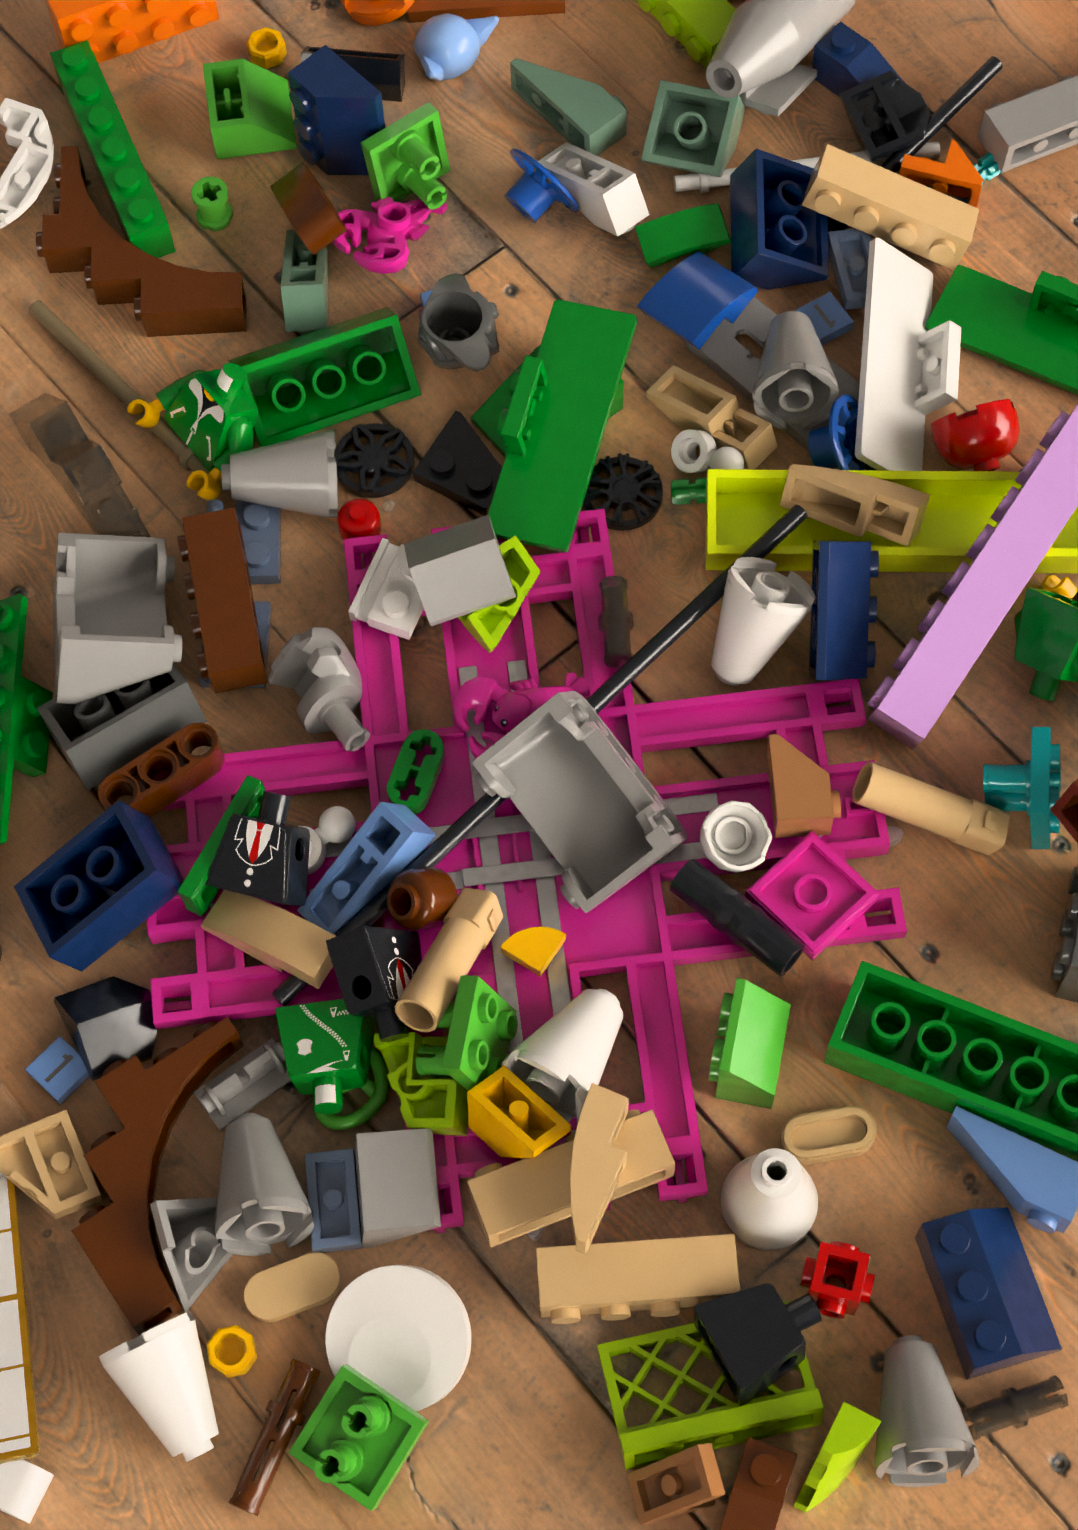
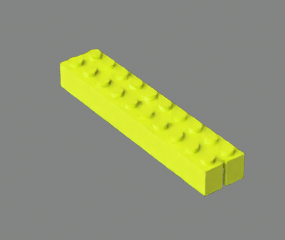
[705,469,1078,574]

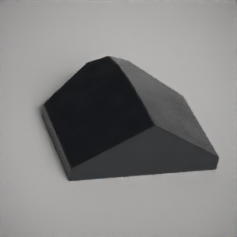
[840,71,931,162]
[54,976,158,1081]

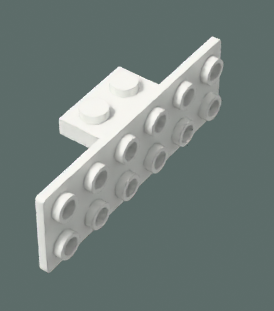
[855,237,961,471]

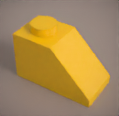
[467,1065,571,1159]

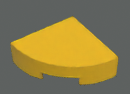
[500,927,566,977]

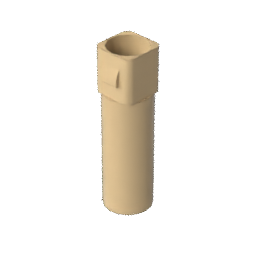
[852,761,1010,856]
[395,888,503,1032]

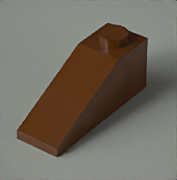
[720,1437,798,1530]

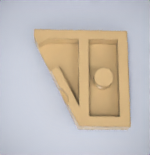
[0,1110,102,1219]

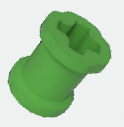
[191,176,233,231]

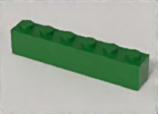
[50,40,176,258]

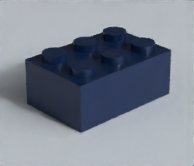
[14,800,184,972]

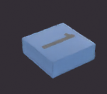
[795,292,854,346]
[25,1036,90,1105]

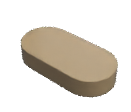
[780,1106,877,1165]
[244,1252,341,1323]

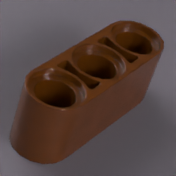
[270,162,348,255]
[98,722,224,817]

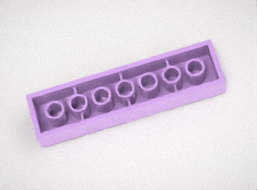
[867,405,1078,749]

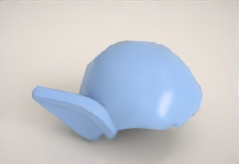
[413,13,499,81]

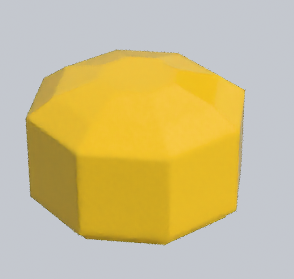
[246,27,287,69]
[206,1325,257,1378]

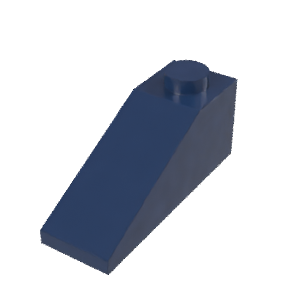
[812,21,905,97]

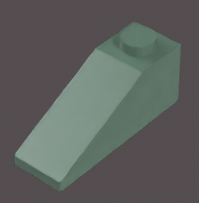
[510,58,627,156]
[281,230,329,334]

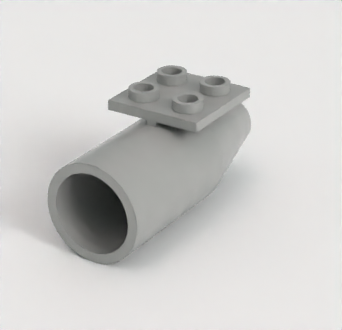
[706,0,856,117]

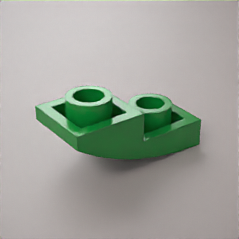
[635,203,731,269]

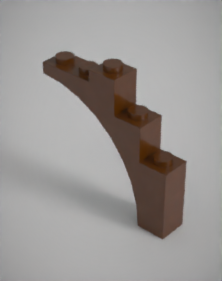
[36,146,247,337]
[71,1017,244,1336]

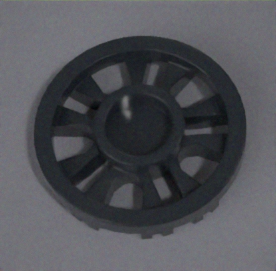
[583,453,663,531]

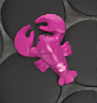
[332,197,447,274]
[453,672,590,759]

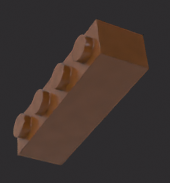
[177,507,269,693]

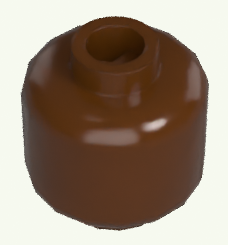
[387,867,458,931]

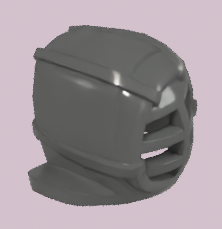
[418,273,499,371]

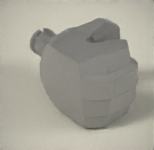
[267,627,370,752]

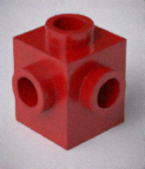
[800,1241,875,1319]

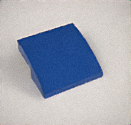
[637,251,759,350]

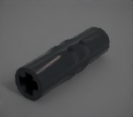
[669,859,805,977]

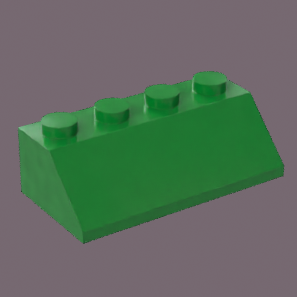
[228,307,421,447]

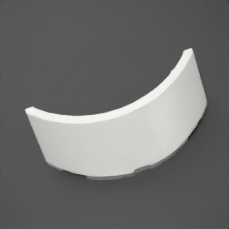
[0,98,54,229]

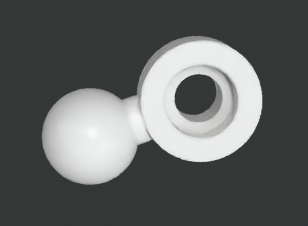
[671,429,744,473]
[298,806,356,875]

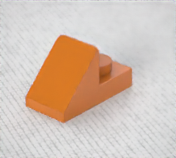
[899,139,983,208]

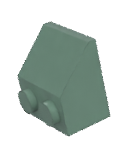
[641,80,745,178]

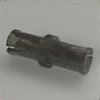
[598,576,634,668]
[961,1375,1068,1441]

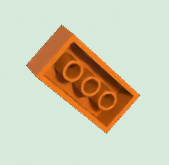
[45,0,219,63]

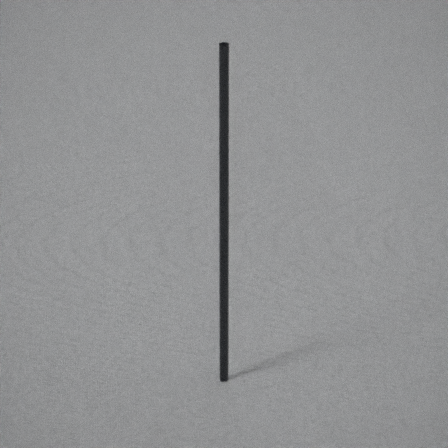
[271,504,808,1007]

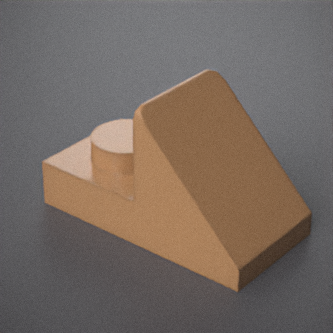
[627,1443,726,1525]

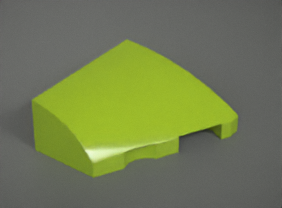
[457,535,541,653]
[374,1032,468,1136]
[793,1402,882,1513]

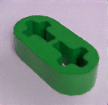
[386,729,445,815]

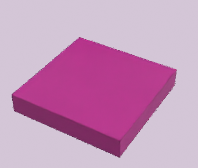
[745,831,880,961]

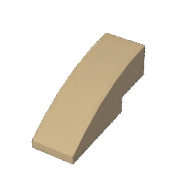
[646,365,778,470]
[779,464,930,547]
[201,890,336,989]
[570,1083,629,1255]

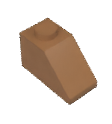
[766,734,841,838]

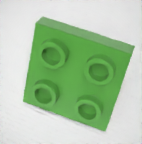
[361,102,451,210]
[416,975,518,1091]
[288,1364,430,1511]

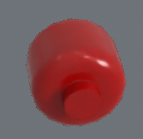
[337,499,381,539]

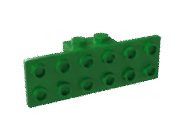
[925,265,1078,395]
[488,299,637,553]
[0,594,53,845]

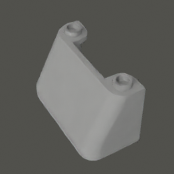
[53,533,182,704]
[471,691,688,913]

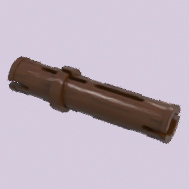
[228,1359,321,1516]

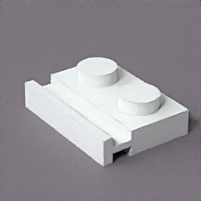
[348,538,424,640]

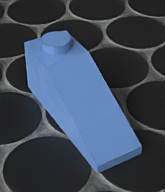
[297,802,437,934]
[946,1106,1078,1233]

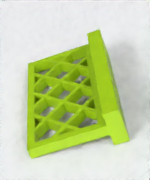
[597,1301,824,1470]

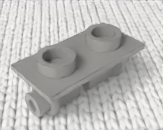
[193,1038,291,1131]

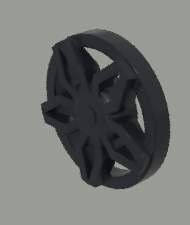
[334,423,414,498]

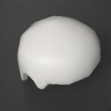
[700,800,772,873]

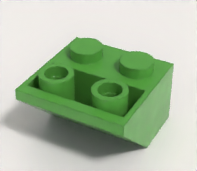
[203,59,297,159]
[708,978,791,1109]

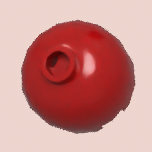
[930,399,1020,471]

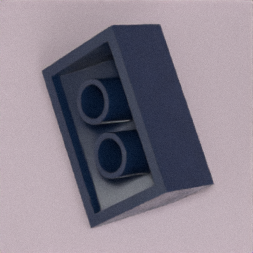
[288,45,385,176]
[730,149,829,290]
[809,540,879,680]
[915,1207,1062,1380]

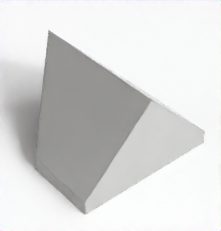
[150,1197,233,1313]

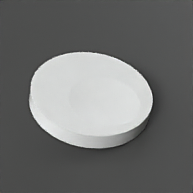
[325,1265,471,1411]

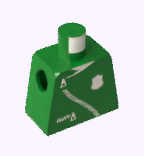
[276,998,376,1114]

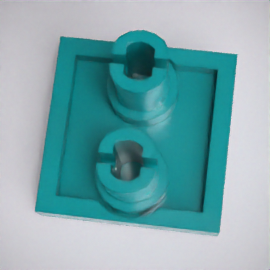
[983,727,1061,849]

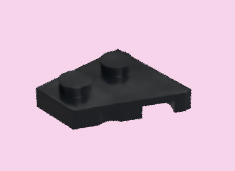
[413,411,502,516]

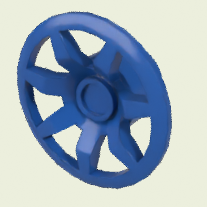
[505,148,579,223]
[808,395,876,470]

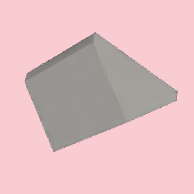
[404,515,516,626]
[354,1128,441,1248]

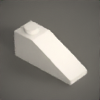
[537,142,649,237]

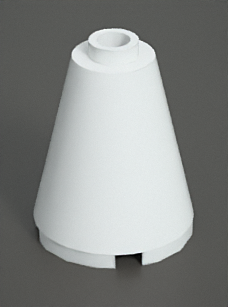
[711,557,815,686]
[502,989,624,1123]
[721,1148,818,1251]
[99,1311,219,1462]

